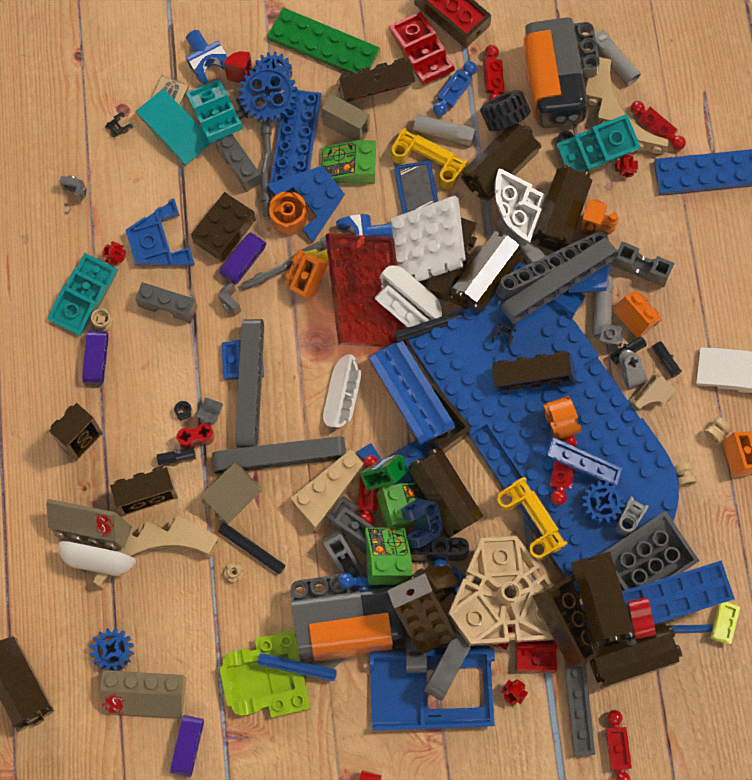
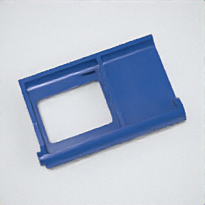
[370,646,495,731]

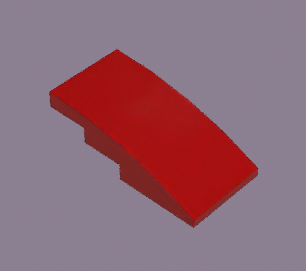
[389,11,455,85]
[515,639,558,673]

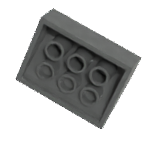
[603,511,700,591]

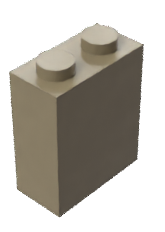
[321,94,370,141]
[201,461,263,524]

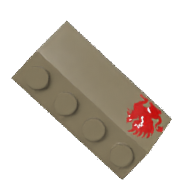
[46,499,132,549]
[100,670,186,719]

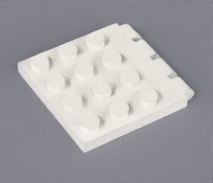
[391,196,466,282]

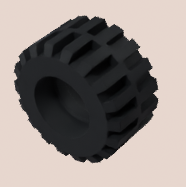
[480,90,531,131]

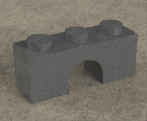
[215,134,261,192]
[612,241,675,287]
[135,282,198,323]

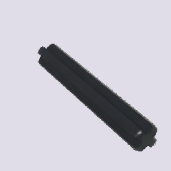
[394,312,464,342]
[218,523,286,574]

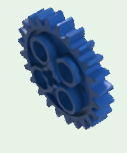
[238,63,298,123]

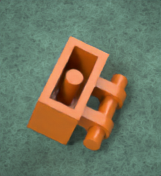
[579,199,618,236]
[283,249,329,297]
[613,291,663,338]
[722,431,752,477]

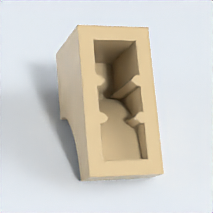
[630,371,677,409]

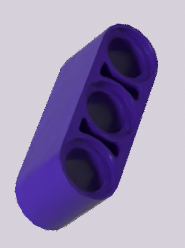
[219,232,267,285]
[82,331,108,385]
[170,715,204,777]

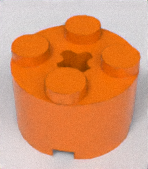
[269,192,307,236]
[543,395,582,440]

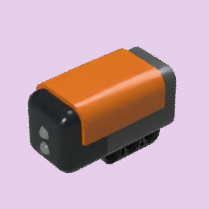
[523,17,600,128]
[290,574,405,662]

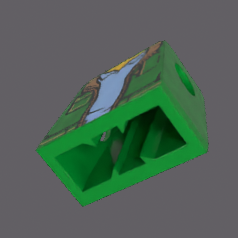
[359,454,408,491]

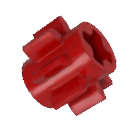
[615,155,638,178]
[102,241,126,266]
[501,679,528,705]

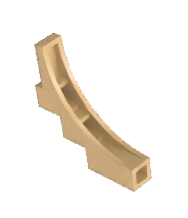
[586,57,669,154]
[93,515,220,589]

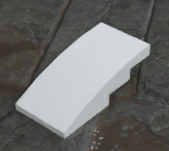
[696,347,752,393]

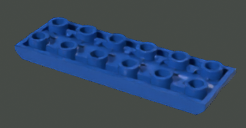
[270,90,321,192]
[367,341,455,445]

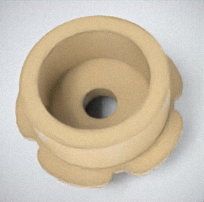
[224,563,244,582]

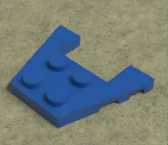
[267,166,345,243]
[126,198,195,266]
[356,423,431,485]

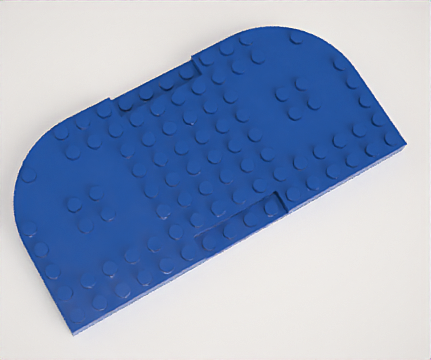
[408,293,679,597]

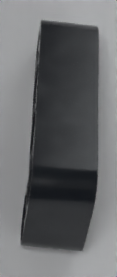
[407,537,469,561]

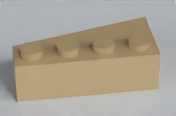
[291,450,364,533]

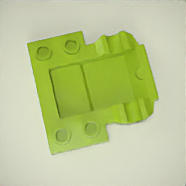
[219,630,311,719]

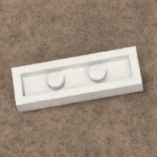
[375,284,430,327]

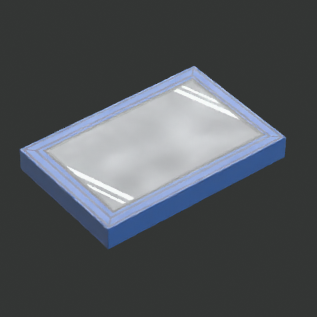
[394,160,438,214]

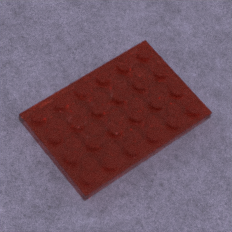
[325,233,408,347]

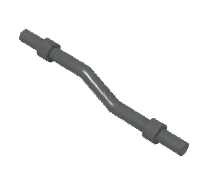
[260,118,272,217]
[242,231,344,290]

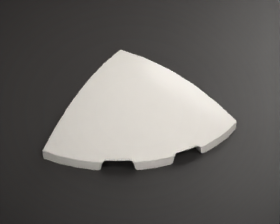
[495,168,545,243]

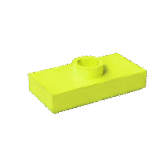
[710,602,740,645]

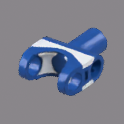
[186,30,227,84]
[336,214,393,256]

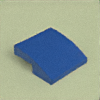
[568,263,611,293]
[222,340,264,380]

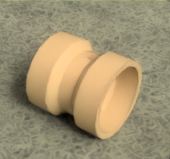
[91,308,113,331]
[704,417,732,444]
[674,463,697,487]

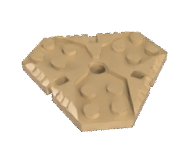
[447,536,554,646]

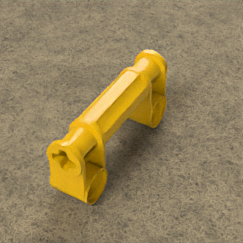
[391,128,469,190]
[497,477,568,561]

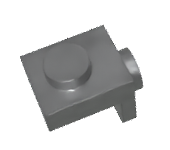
[59,175,87,204]
[218,283,241,316]
[599,323,623,352]
[196,397,223,425]
[326,496,359,527]

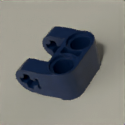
[401,499,443,548]

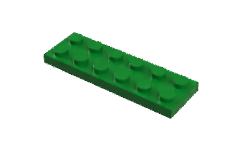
[267,7,380,75]

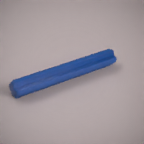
[258,653,337,681]

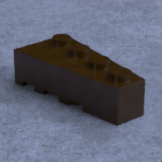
[427,217,477,302]
[492,350,577,391]
[532,574,598,669]

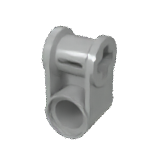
[619,349,647,389]
[616,496,649,537]

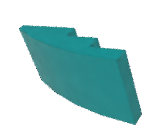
[186,79,243,143]
[135,89,213,166]
[556,114,641,172]
[47,253,119,336]

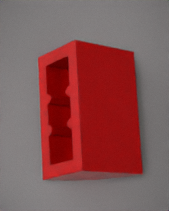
[224,51,253,83]

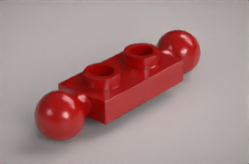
[483,45,505,101]
[630,101,686,150]
[550,435,577,505]
[357,455,380,525]
[605,710,632,780]

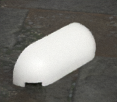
[379,266,442,320]
[323,354,361,428]
[58,541,136,576]

